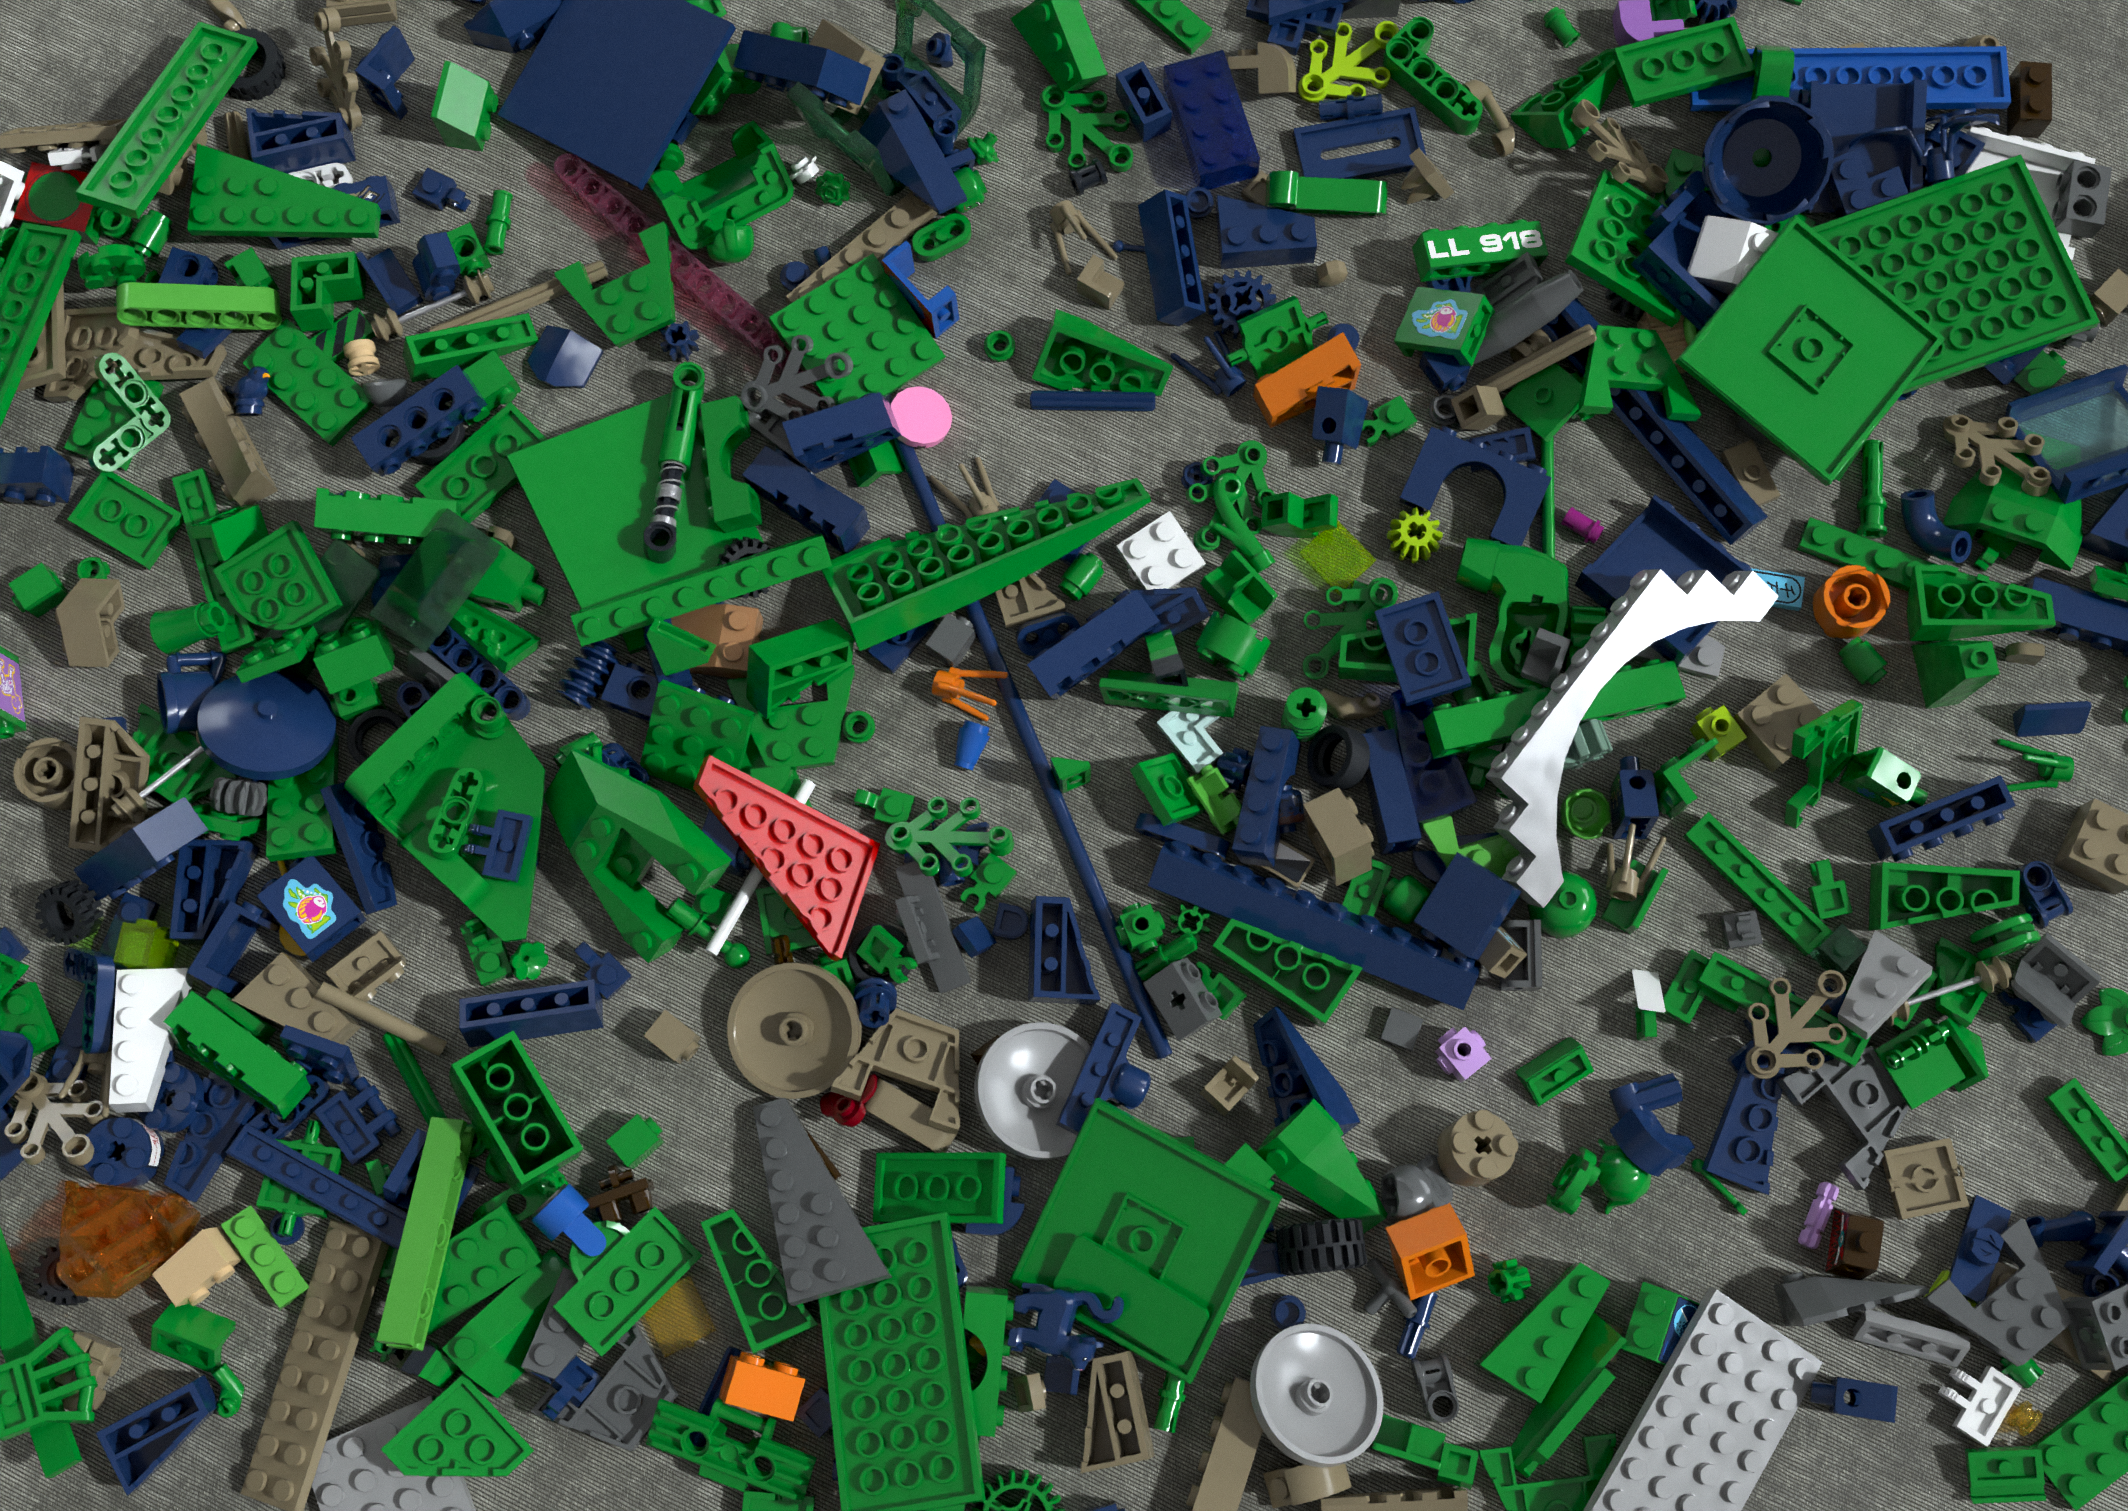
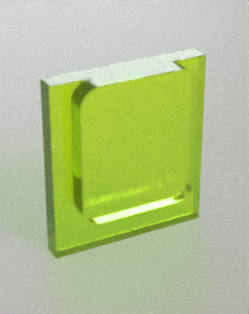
[1299,520,1377,595]

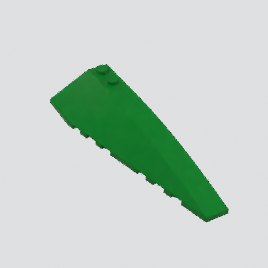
[821,478,1151,651]

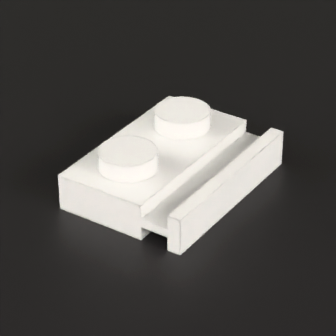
[47,143,108,170]

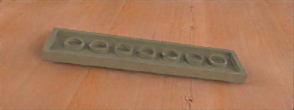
[240,1219,389,1511]

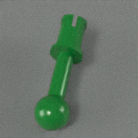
[664,897,750,969]

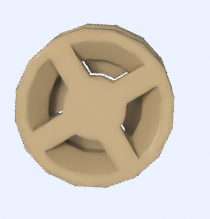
[343,339,380,376]

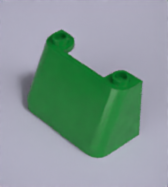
[647,120,794,249]

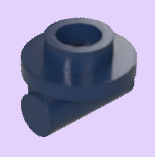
[926,32,954,68]

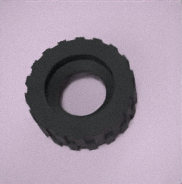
[228,28,286,101]

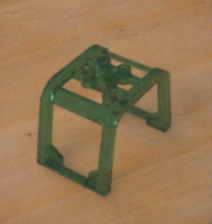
[787,0,986,196]

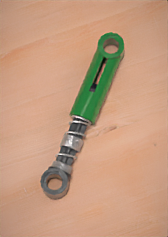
[644,362,705,564]

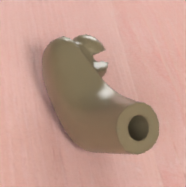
[205,0,247,31]
[1321,688,1381,720]

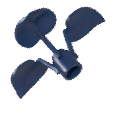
[1848,108,2000,183]

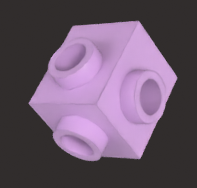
[1435,1027,1492,1083]

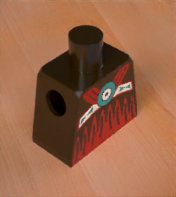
[1825,1208,1884,1280]

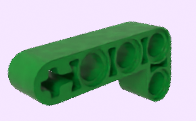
[1382,16,1483,136]
[1751,45,1795,167]
[1265,171,1388,216]

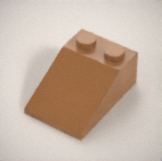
[671,604,764,679]

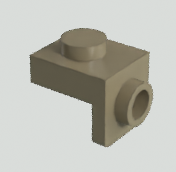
[1199,1055,1259,1117]

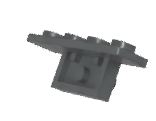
[895,861,971,993]

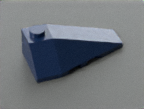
[855,89,967,215]
[1253,1007,1360,1137]

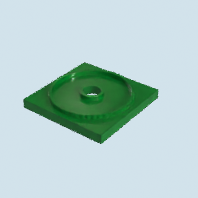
[1564,169,1682,328]

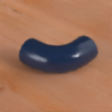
[1900,489,1972,563]

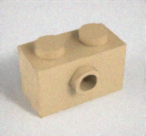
[152,1226,243,1307]

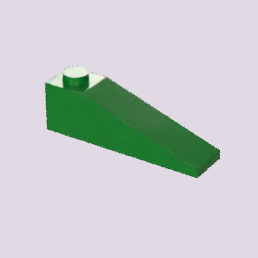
[1032,309,1173,396]
[1256,1098,1388,1234]

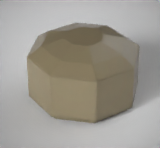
[1315,260,1348,287]

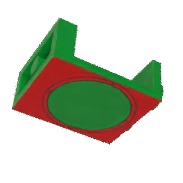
[13,162,106,245]

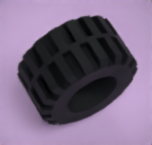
[1275,1218,1368,1276]

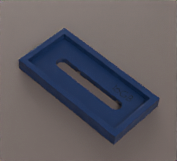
[1292,107,1426,180]

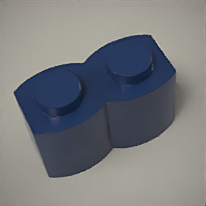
[412,232,461,301]

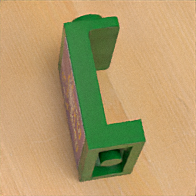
[0,646,27,739]

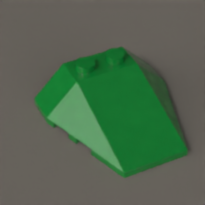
[1943,431,2082,572]

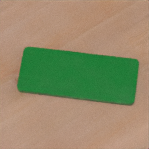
[1053,1235,1209,1365]

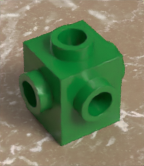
[1114,903,1166,954]

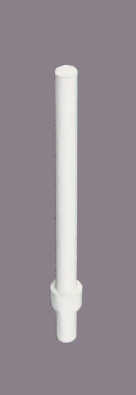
[705,779,816,956]

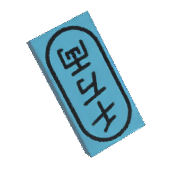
[1751,568,1805,611]

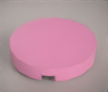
[890,386,952,448]

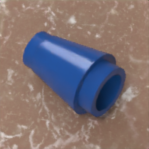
[954,720,990,771]

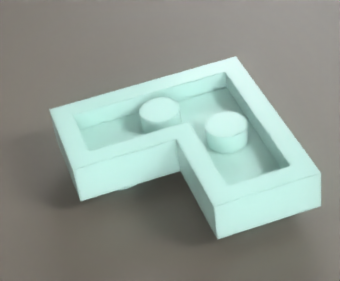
[1156,711,1223,774]

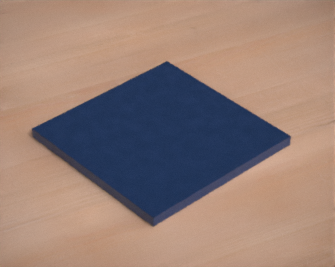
[497,0,736,190]

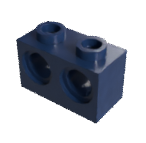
[158,247,218,285]

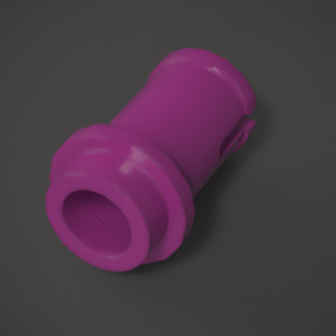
[1561,507,1604,544]

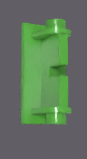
[1186,764,1242,835]

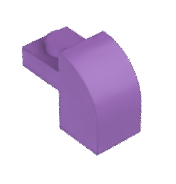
[1612,0,1684,47]

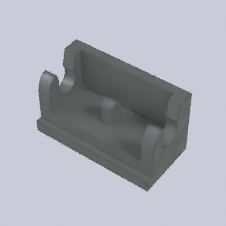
[1499,920,1542,991]

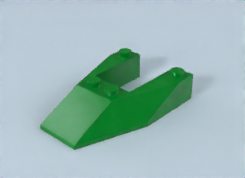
[543,748,732,963]

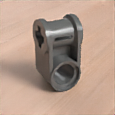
[1411,1352,1459,1423]

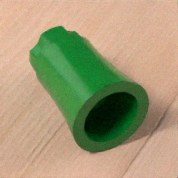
[150,601,229,655]

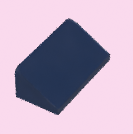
[2013,701,2092,737]

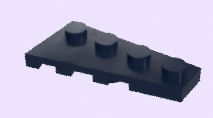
[320,782,397,915]

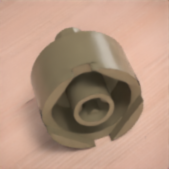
[13,738,77,810]
[1437,1110,1518,1187]

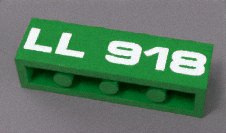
[1412,219,1549,282]

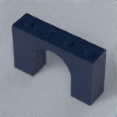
[1399,426,1552,546]

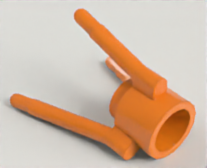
[932,667,1008,721]

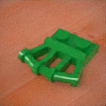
[0,1326,98,1441]

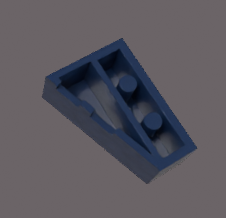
[1216,195,1317,269]
[2080,483,2128,563]
[1028,896,1101,1005]
[96,1375,218,1496]

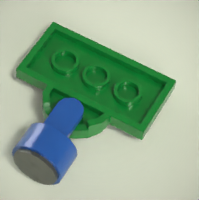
[531,1183,703,1357]

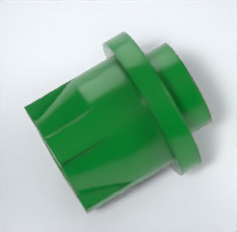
[1999,1357,2044,1389]

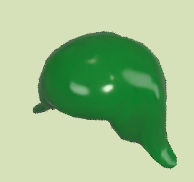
[706,219,754,264]
[1598,1139,1651,1215]

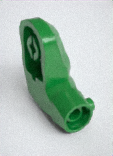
[1455,538,1570,688]

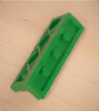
[1099,669,1239,718]

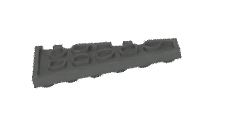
[753,1098,892,1306]

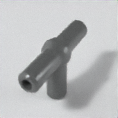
[1364,1258,1417,1318]

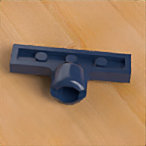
[1056,1002,1151,1136]

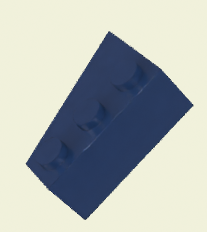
[246,108,356,174]
[782,392,901,474]
[0,446,75,506]
[169,839,260,945]

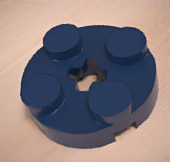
[138,1063,204,1133]

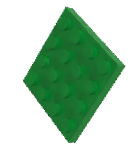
[768,253,946,406]

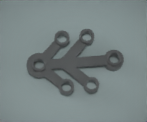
[741,334,853,421]

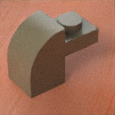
[1228,42,1297,94]
[1263,1463,1352,1508]

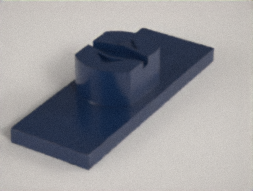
[1947,1195,2012,1304]

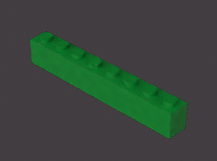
[1422,659,1687,759]

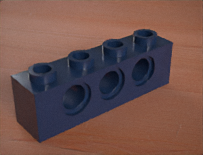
[351,365,488,477]
[601,663,736,722]

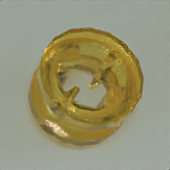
[2007,1400,2043,1437]

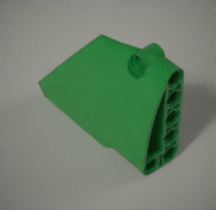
[344,672,545,942]

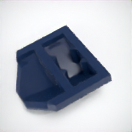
[527,325,604,388]
[0,1030,34,1109]

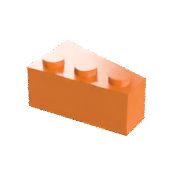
[1253,332,1361,428]

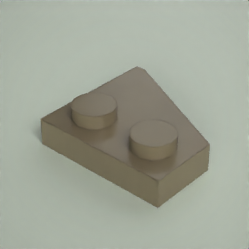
[995,573,1066,629]

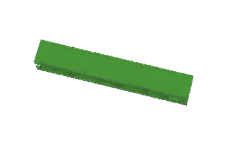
[376,1117,475,1351]

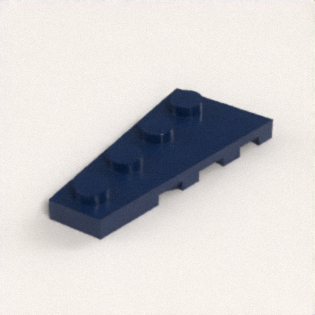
[1702,1041,1785,1195]
[164,1071,260,1202]

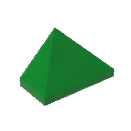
[646,617,717,676]
[1936,1017,1989,1093]

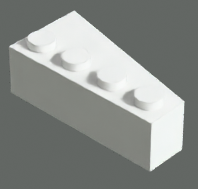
[109,968,194,1113]

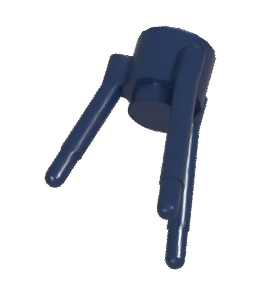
[1170,331,1247,397]

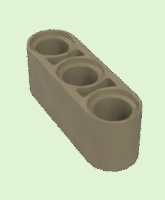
[864,1077,961,1153]

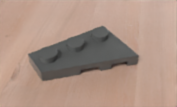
[522,1267,586,1380]

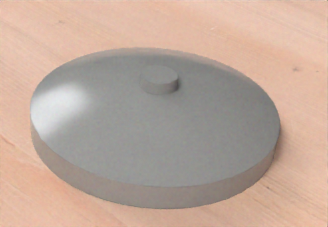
[974,1022,1108,1160]
[1250,1323,1384,1468]

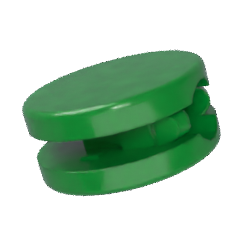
[1969,913,2041,962]

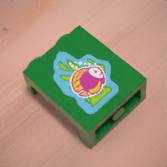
[1394,287,1495,367]

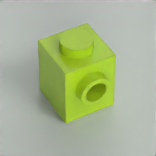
[1689,705,1747,762]

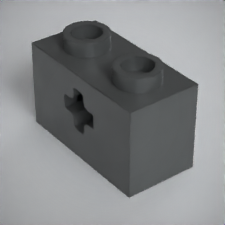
[1143,957,1223,1041]

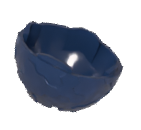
[1702,95,1834,226]

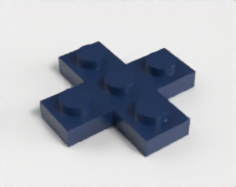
[1246,0,1344,55]

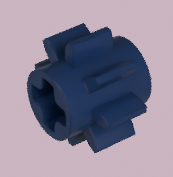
[660,321,700,361]
[1216,747,1253,791]

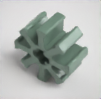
[1563,718,1613,771]

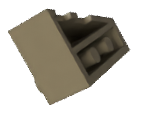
[232,952,361,1045]
[1080,1351,1155,1473]

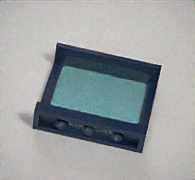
[2004,364,2128,504]

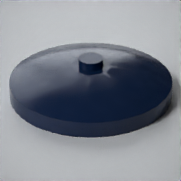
[197,671,336,780]

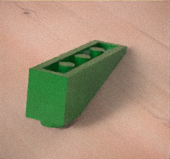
[402,313,538,382]

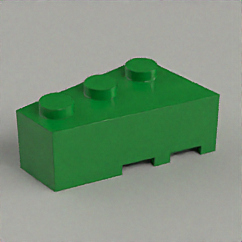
[746,618,854,719]

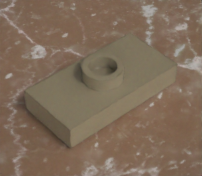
[1721,440,1781,507]

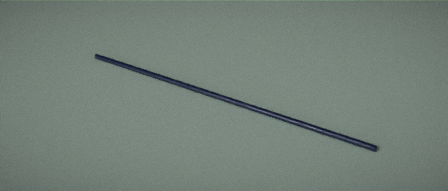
[813,246,1173,1060]

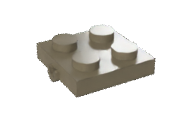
[1882,1138,1969,1220]

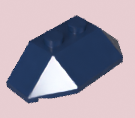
[464,0,563,54]

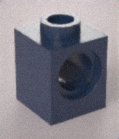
[1418,351,1470,395]

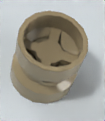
[1509,329,1552,362]

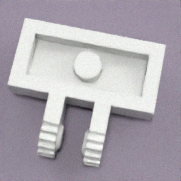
[1938,1366,2022,1447]

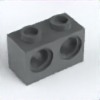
[2052,161,2112,239]

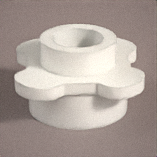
[789,155,819,184]

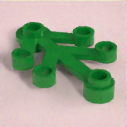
[1039,84,1133,172]
[1186,440,1275,553]
[1302,577,1398,679]
[885,796,1015,877]

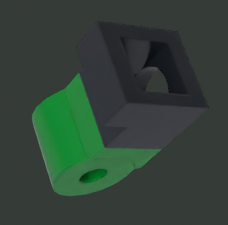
[1144,629,1189,687]
[388,1339,459,1388]

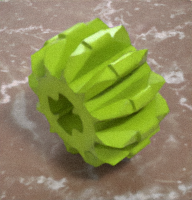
[1387,507,1443,564]

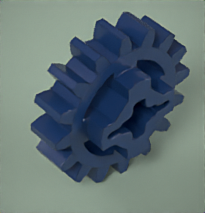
[1208,270,1276,339]

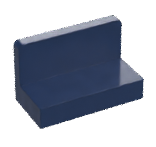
[356,248,423,316]

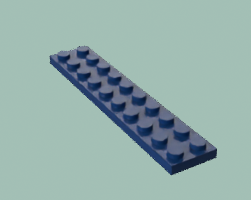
[1689,46,2011,111]

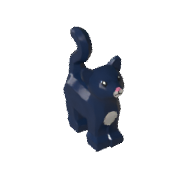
[1008,1282,1124,1371]

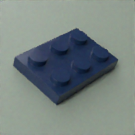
[1374,591,1471,706]

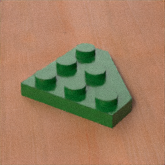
[381,1373,534,1477]

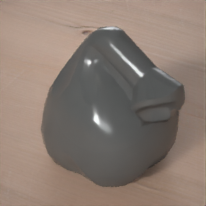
[1381,1155,1453,1224]

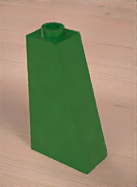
[1911,640,2000,709]

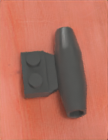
[1473,252,1583,364]

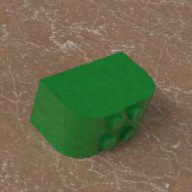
[449,1030,583,1193]

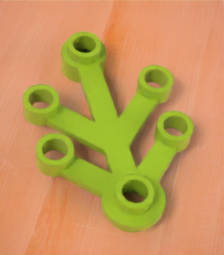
[1298,21,1399,103]

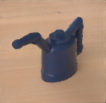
[157,650,263,782]

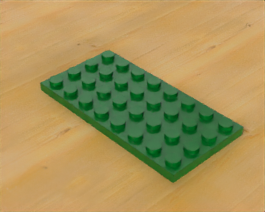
[819,1212,986,1511]

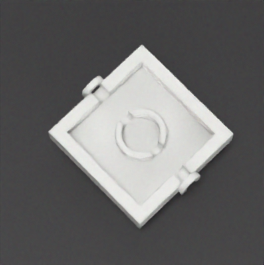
[1116,511,1206,590]

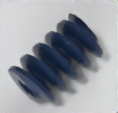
[555,640,621,710]

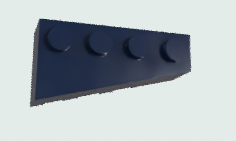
[1027,589,1161,700]

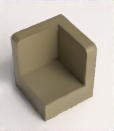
[1077,254,1124,310]

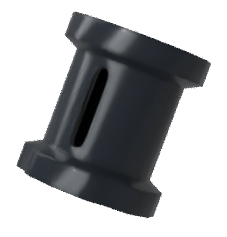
[1068,157,1108,196]

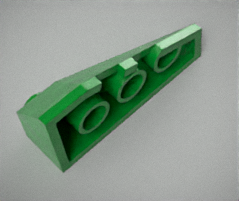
[1510,49,1620,150]
[1906,565,2056,641]
[442,1248,570,1398]

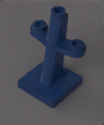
[2064,1211,2128,1281]

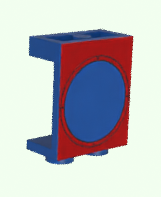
[882,241,960,339]

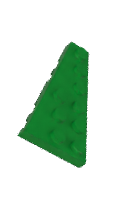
[187,143,381,238]

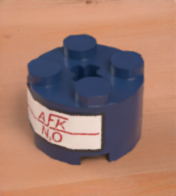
[84,1117,165,1188]

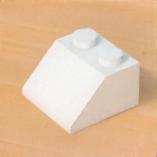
[1687,215,1779,295]

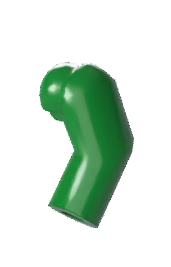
[211,1363,244,1418]

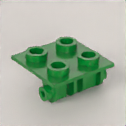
[1874,1018,1966,1110]

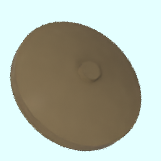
[727,962,862,1099]

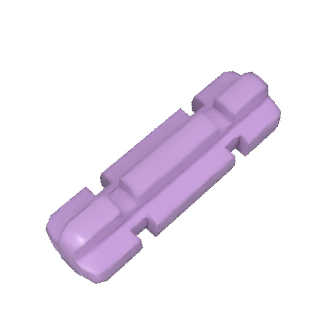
[1798,1182,1839,1249]

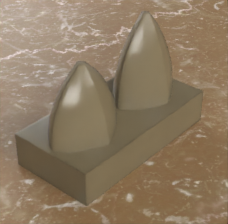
[1401,148,1454,204]

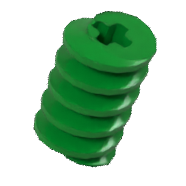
[1281,687,1327,743]

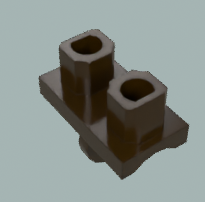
[587,1164,655,1222]

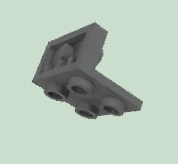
[2062,1282,2128,1371]

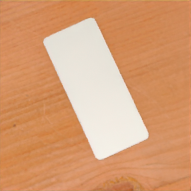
[1632,969,1666,1013]

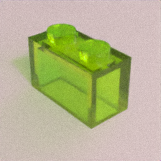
[113,919,179,969]

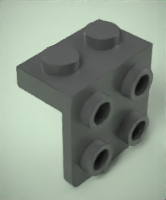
[2010,932,2102,1028]

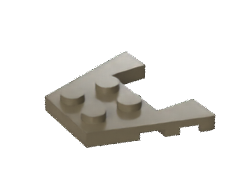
[831,1008,960,1135]

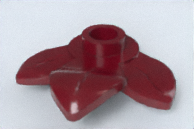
[820,1074,877,1127]

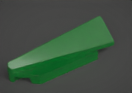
[1511,1312,1627,1478]

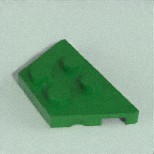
[133,703,240,805]

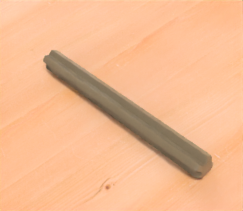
[429,260,608,332]

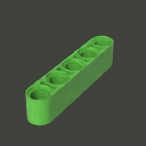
[116,282,282,330]

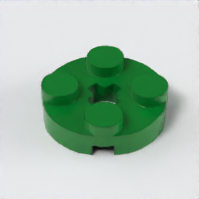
[77,244,146,289]
[1546,1147,1601,1215]

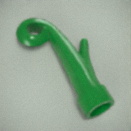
[1212,472,1276,573]

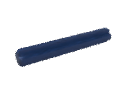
[1030,390,1156,411]

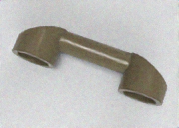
[1462,80,1515,157]

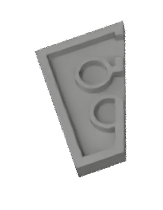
[1838,930,1933,1040]

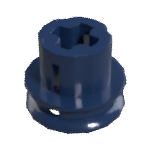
[854,978,897,1028]

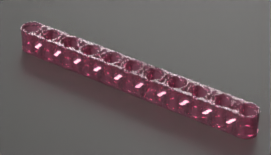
[554,153,803,376]

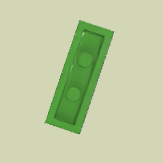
[221,1205,309,1311]

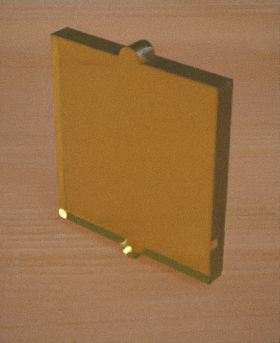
[644,1276,717,1358]

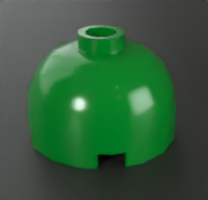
[1528,871,1597,939]

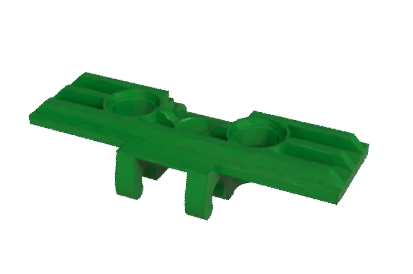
[646,1398,817,1504]

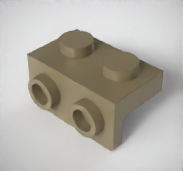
[325,928,406,1002]

